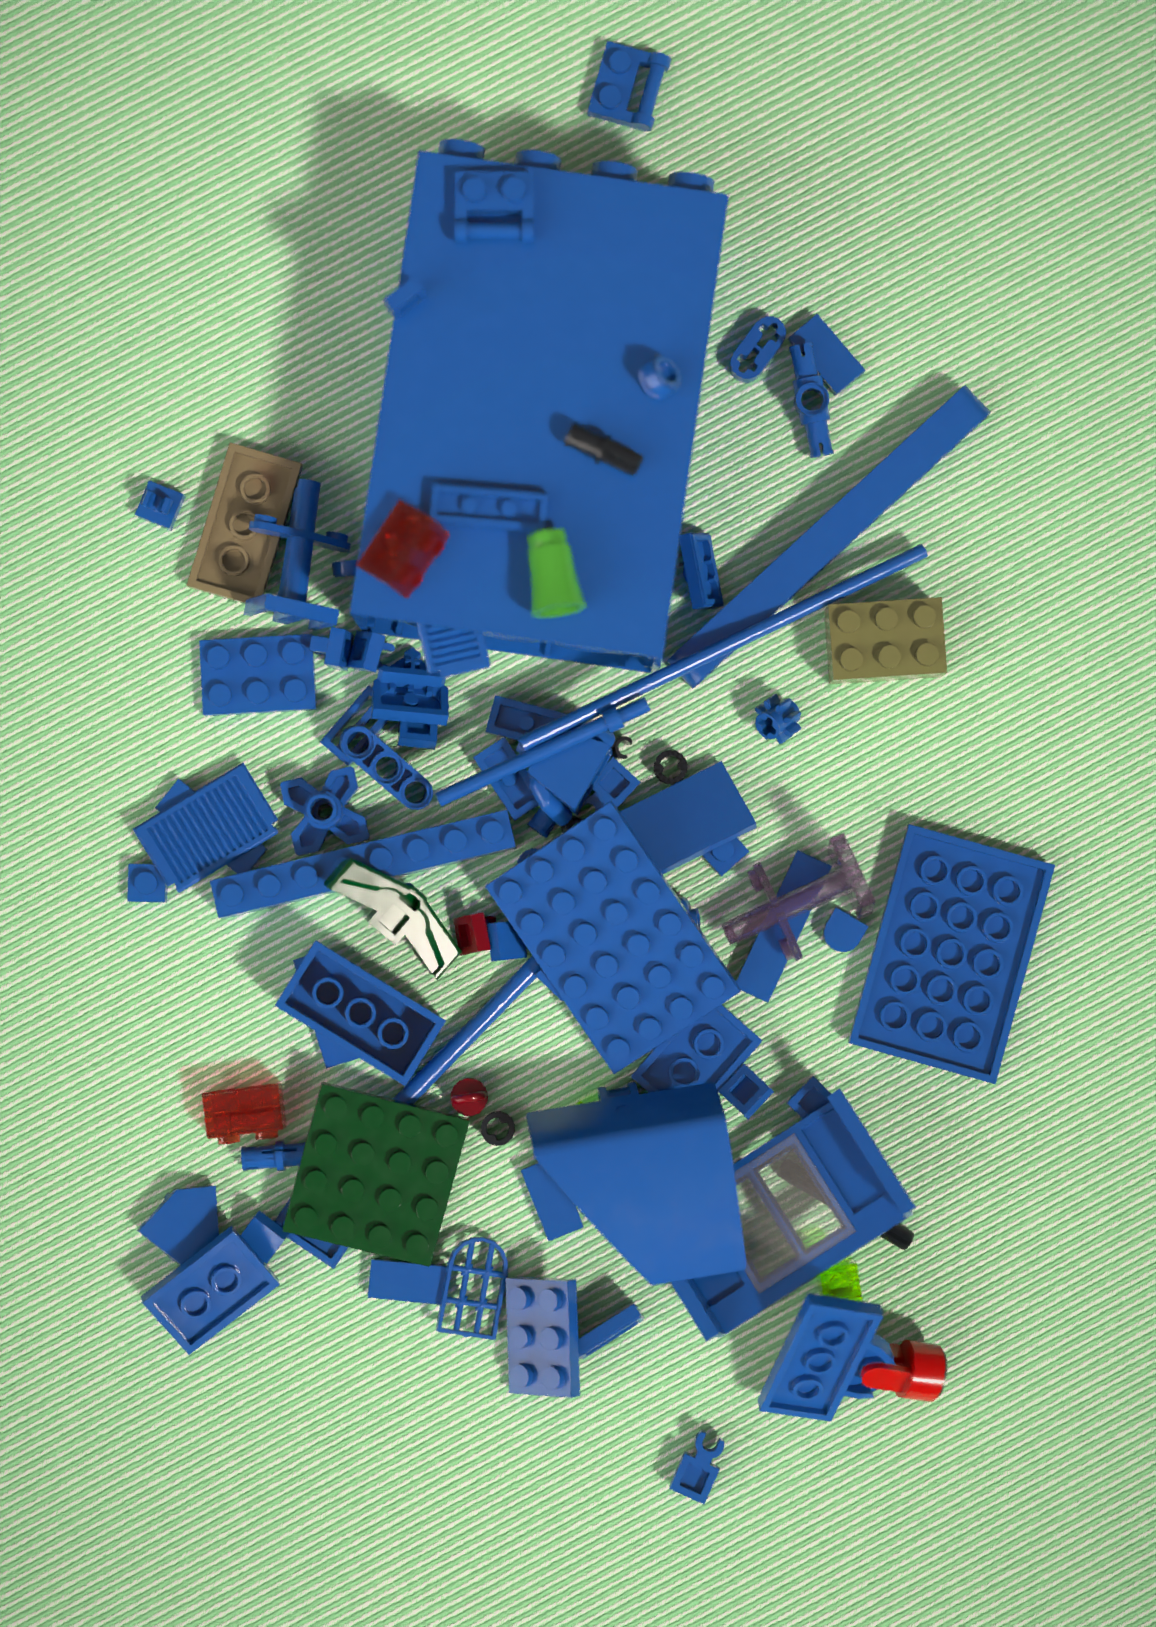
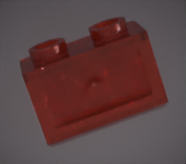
[356,499,449,599]

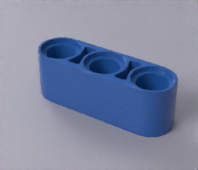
[339,725,433,810]

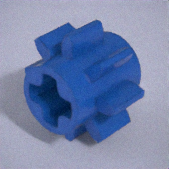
[755,694,801,744]

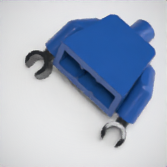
[516,722,633,833]

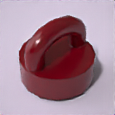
[450,1078,488,1116]

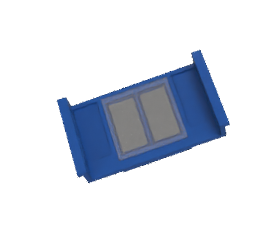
[671,1088,916,1342]

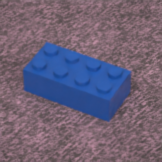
[275,940,446,1087]

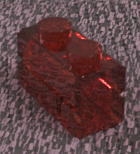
[202,1083,287,1145]

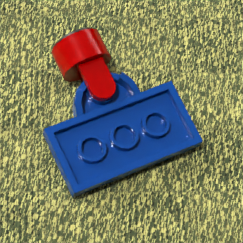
[757,1293,947,1422]

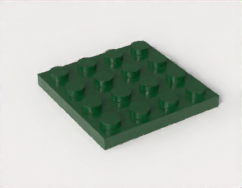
[282,1082,470,1267]

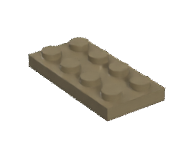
[187,442,303,604]

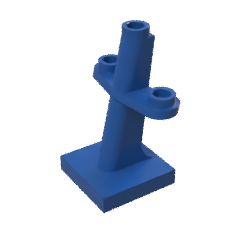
[243,479,351,631]

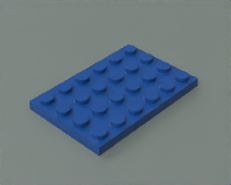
[485,800,741,1074]
[848,824,1055,1084]

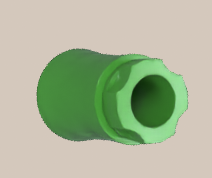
[527,528,587,618]

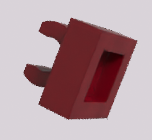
[453,912,497,956]

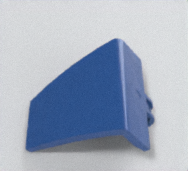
[526,1082,746,1285]

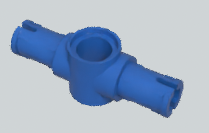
[789,342,834,458]

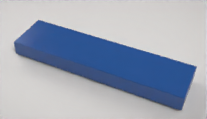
[736,850,832,1003]

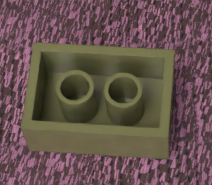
[824,597,947,685]

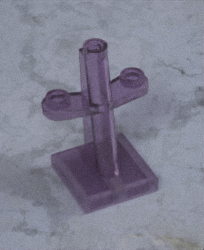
[721,832,876,961]

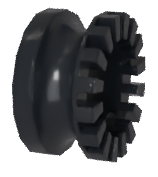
[654,750,688,785]
[481,1111,515,1146]

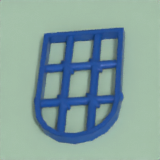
[436,1237,508,1340]

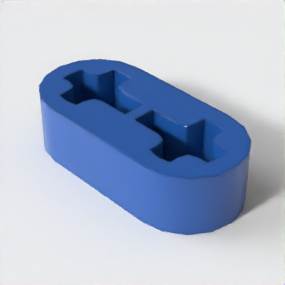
[730,316,786,383]

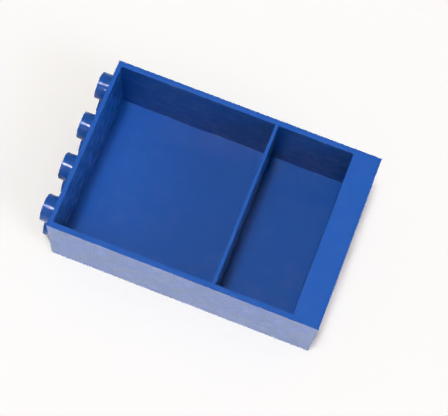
[350,139,729,673]

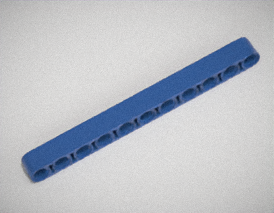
[667,385,991,689]

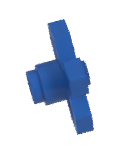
[280,766,370,856]

